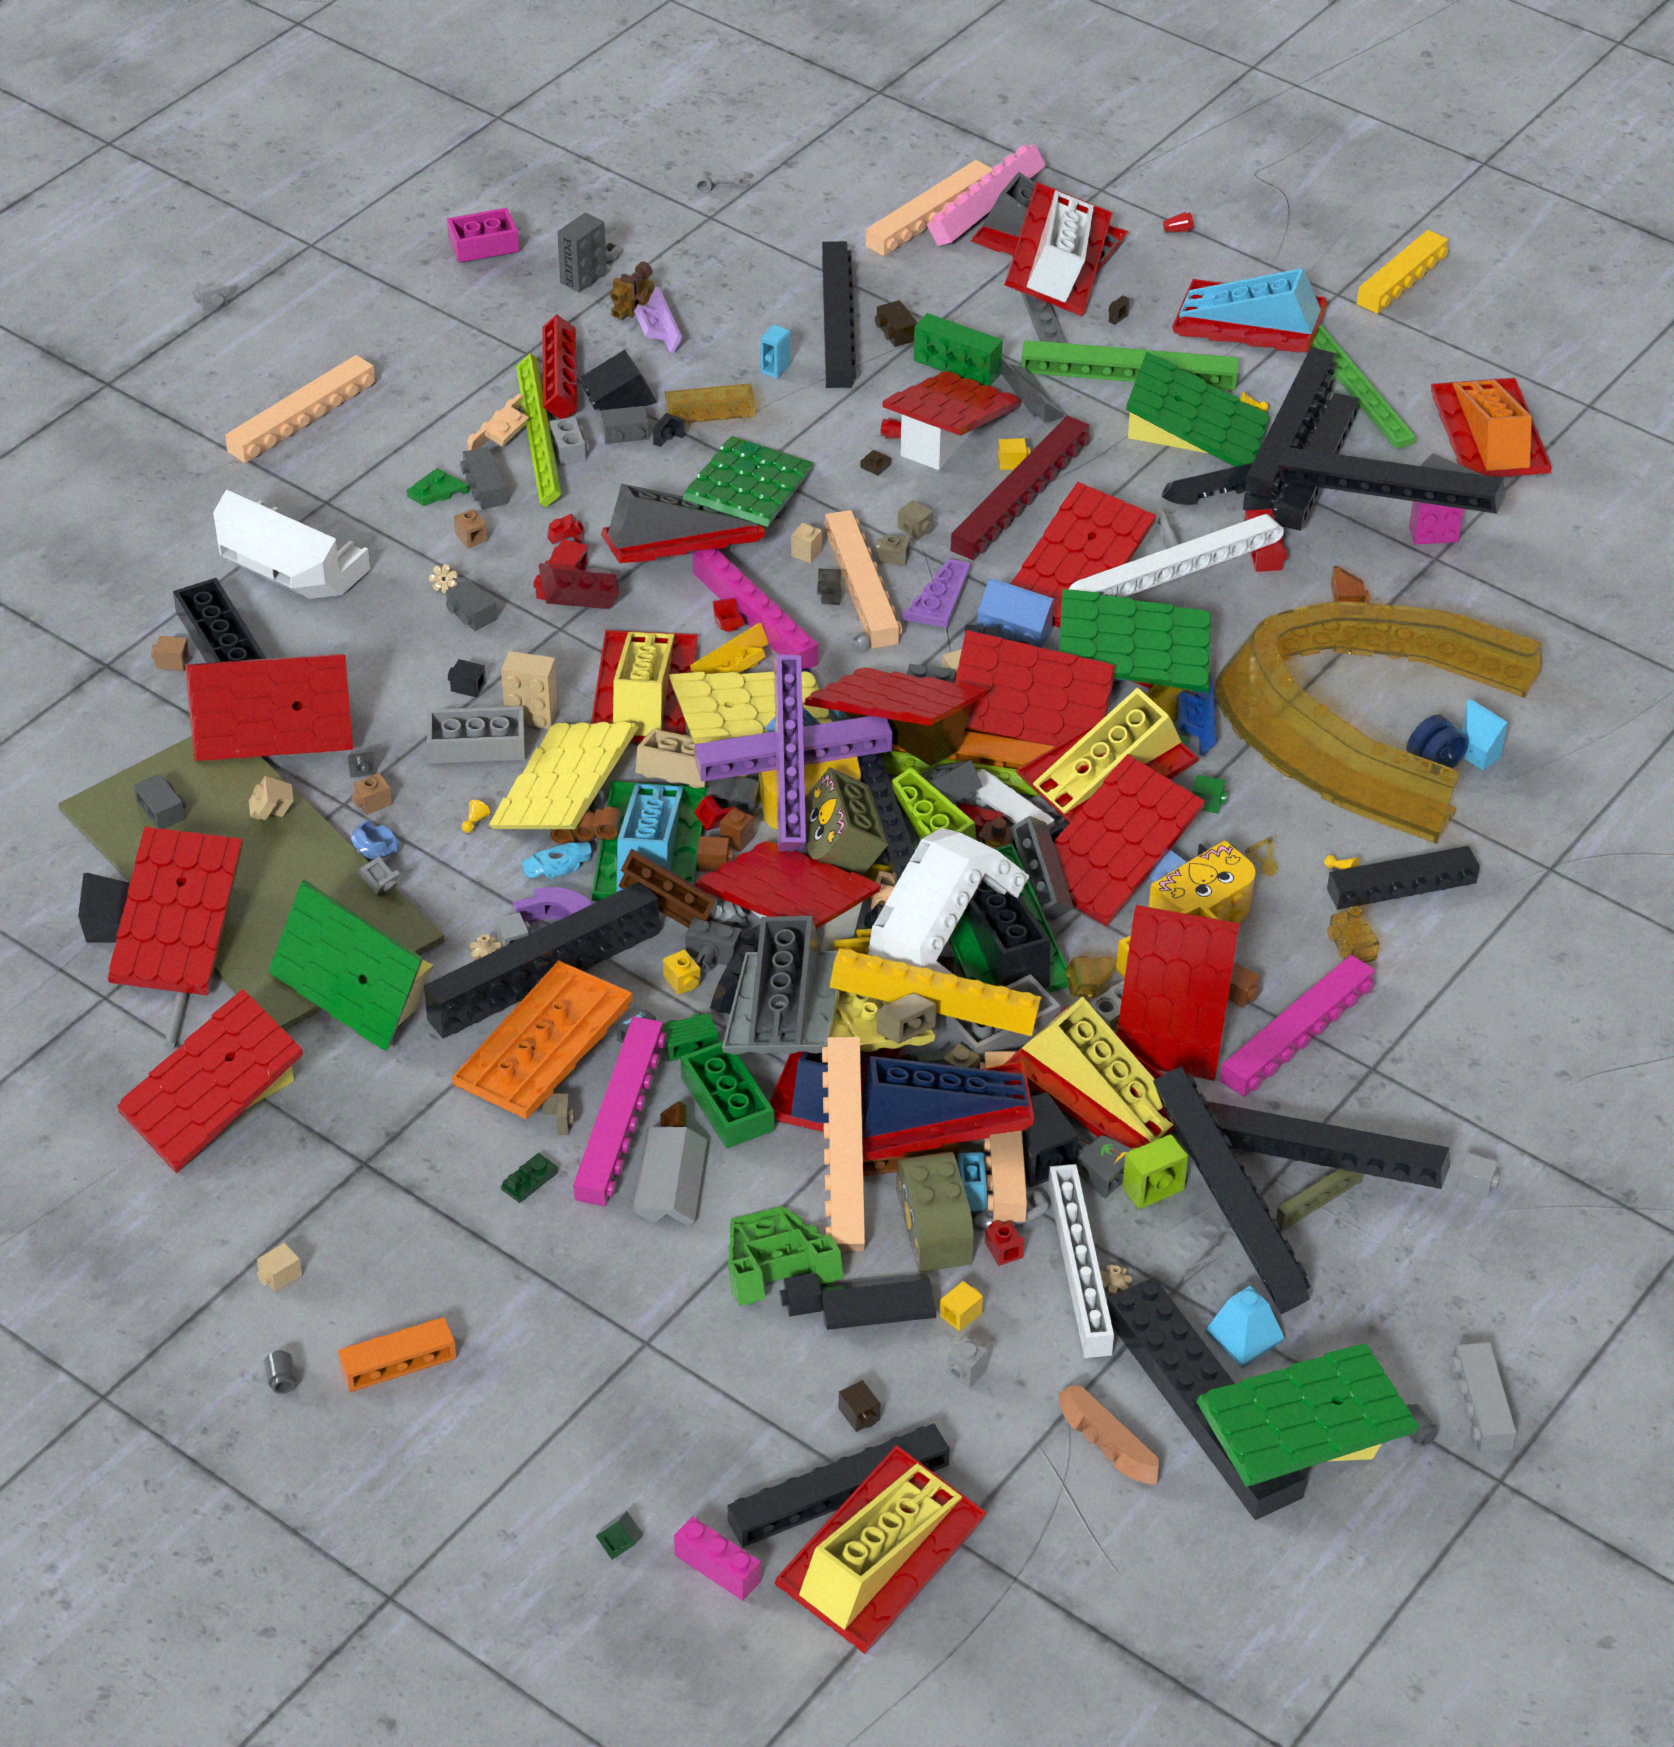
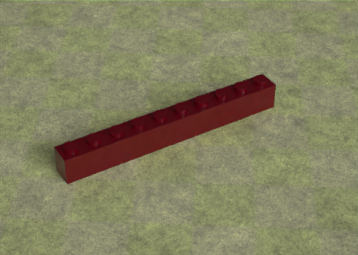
[950,415,1091,561]

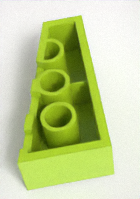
[892,768,976,840]

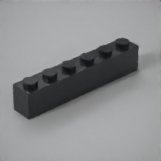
[1327,846,1480,910]

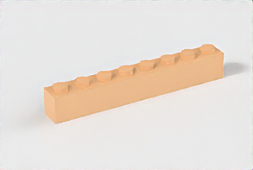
[866,160,993,256]
[225,355,375,463]
[825,510,902,649]
[822,1037,865,1251]
[979,1051,1027,1222]

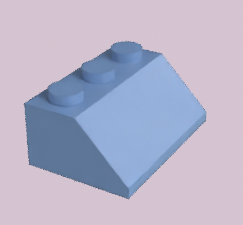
[977,578,1054,648]

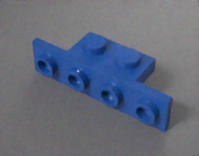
[1177,675,1217,756]

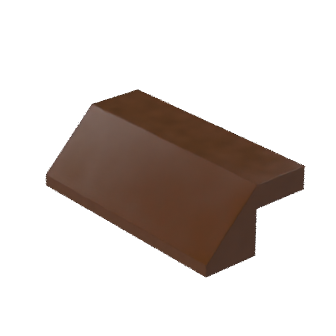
[618,849,718,928]

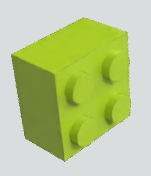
[1122,1134,1188,1210]

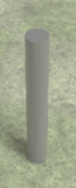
[164,992,187,1048]

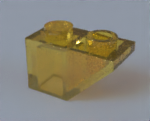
[1065,956,1117,997]

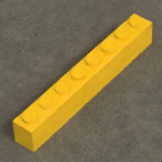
[829,948,1041,1036]

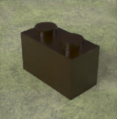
[875,300,917,347]

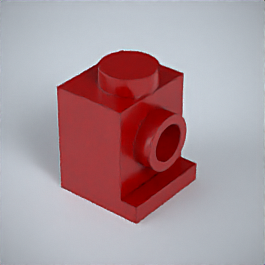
[985,1220,1024,1266]

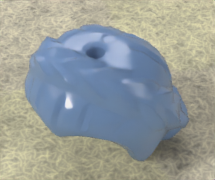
[351,820,400,859]

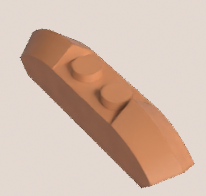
[1059,1385,1159,1485]

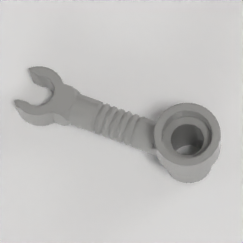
[695,171,748,193]

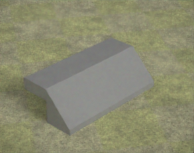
[633,1127,707,1226]

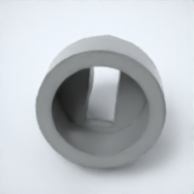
[852,632,870,652]

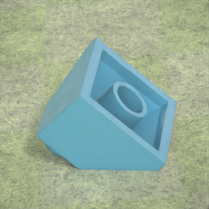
[1462,699,1508,771]
[1206,1286,1284,1368]

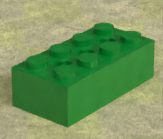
[914,313,1003,386]
[680,1041,774,1149]

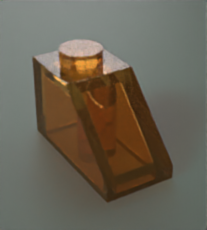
[1331,566,1369,614]

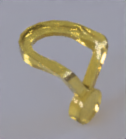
[1244,837,1278,876]

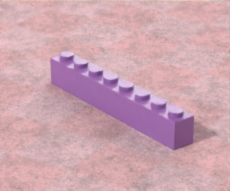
[774,655,806,851]
[695,716,892,782]

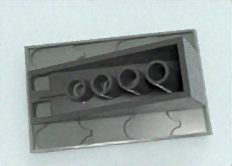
[722,916,841,1054]

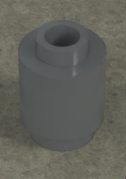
[264,1350,296,1394]
[1406,1404,1438,1446]

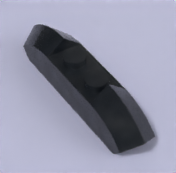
[1162,463,1253,505]
[710,924,761,1014]

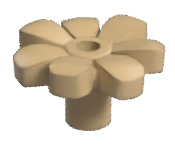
[429,564,458,594]
[470,934,502,960]
[1100,1265,1132,1296]

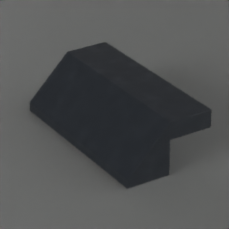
[819,1273,937,1330]

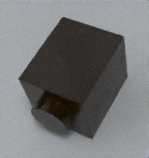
[838,1380,881,1432]

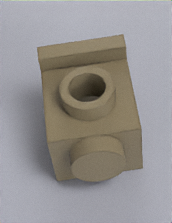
[875,534,911,566]

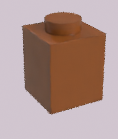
[720,807,754,852]
[697,836,733,872]
[1228,962,1261,1008]

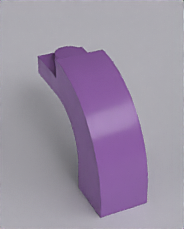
[513,887,592,923]

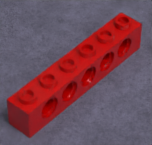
[542,314,577,419]

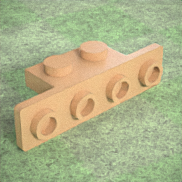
[467,393,529,451]

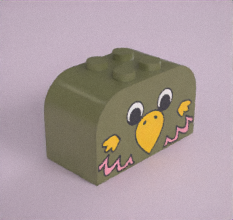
[805,767,888,876]
[896,1152,973,1273]

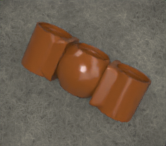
[550,807,622,844]

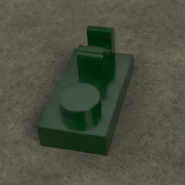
[501,1152,558,1203]

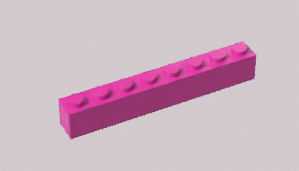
[693,549,818,672]
[1220,955,1375,1097]
[573,1016,667,1206]

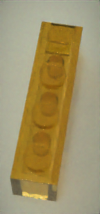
[665,383,755,423]

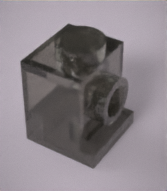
[817,568,842,605]

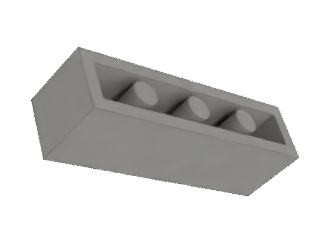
[1451,1342,1517,1453]

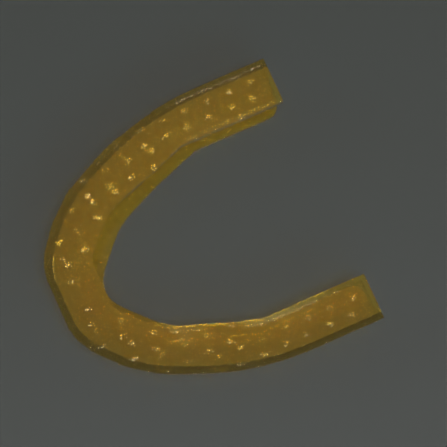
[1216,602,1543,844]

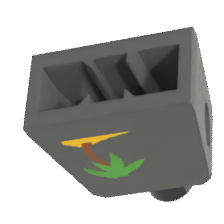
[1077,1136,1132,1199]

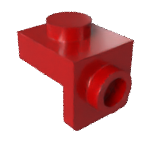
[548,513,585,544]
[713,598,744,632]

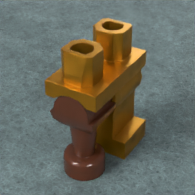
[610,261,654,319]

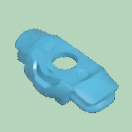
[521,841,591,879]

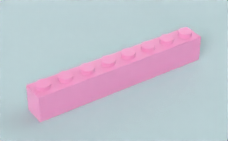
[926,144,1046,246]

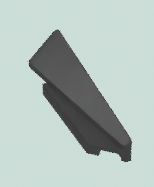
[1001,358,1064,423]

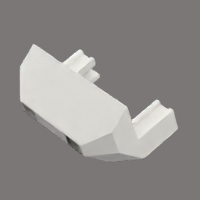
[213,489,370,599]
[868,828,1029,974]

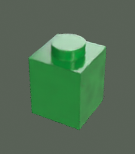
[1192,775,1228,814]

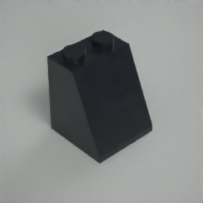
[581,350,657,411]
[78,873,130,943]
[1022,1092,1079,1188]

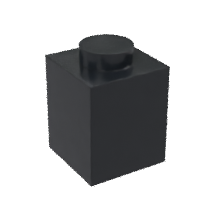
[448,659,486,698]
[779,1273,822,1317]

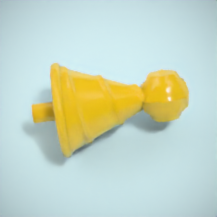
[1240,391,1269,412]
[461,800,491,833]
[1324,855,1360,870]

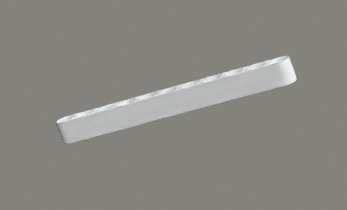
[1069,514,1284,597]

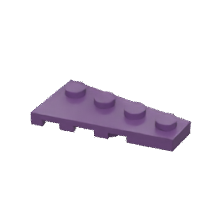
[902,559,971,628]

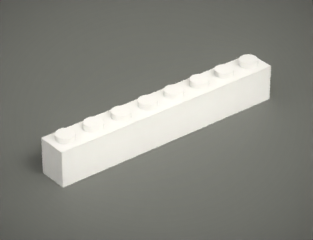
[1048,1164,1114,1358]

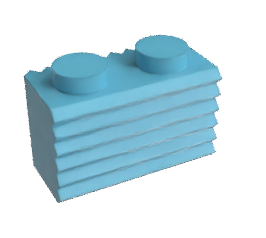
[760,325,791,378]
[957,1152,987,1212]

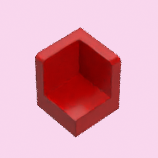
[694,795,737,831]

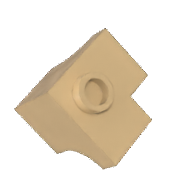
[249,776,293,820]

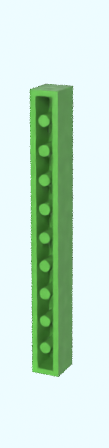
[1021,340,1238,390]

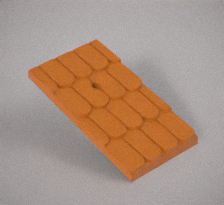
[452,960,633,1119]

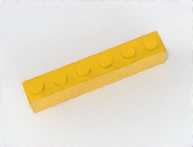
[1356,230,1449,314]

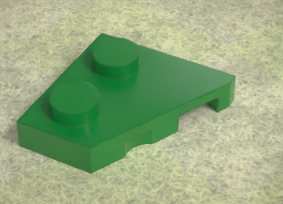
[407,468,469,506]

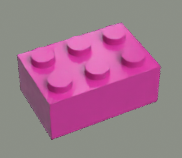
[447,207,519,262]
[1409,501,1464,545]

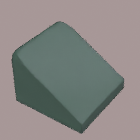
[913,1050,943,1065]

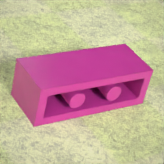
[674,1516,761,1601]

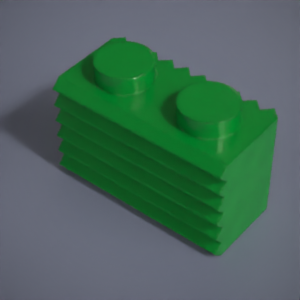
[663,1013,719,1062]

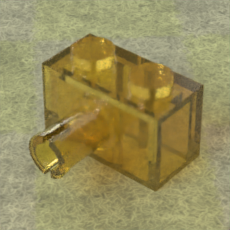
[1327,906,1380,963]

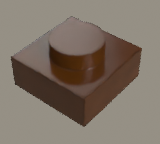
[660,1101,686,1127]

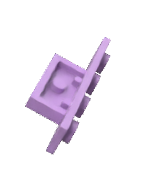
[634,287,682,354]

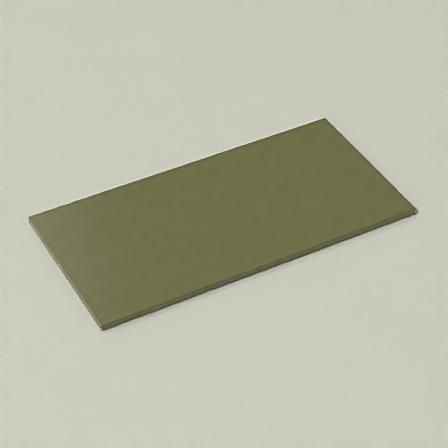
[58,736,445,1031]

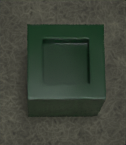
[596,1511,643,1560]

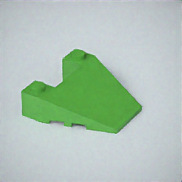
[728,1206,844,1306]

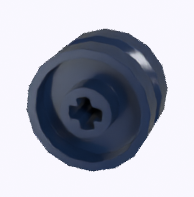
[1406,714,1469,777]

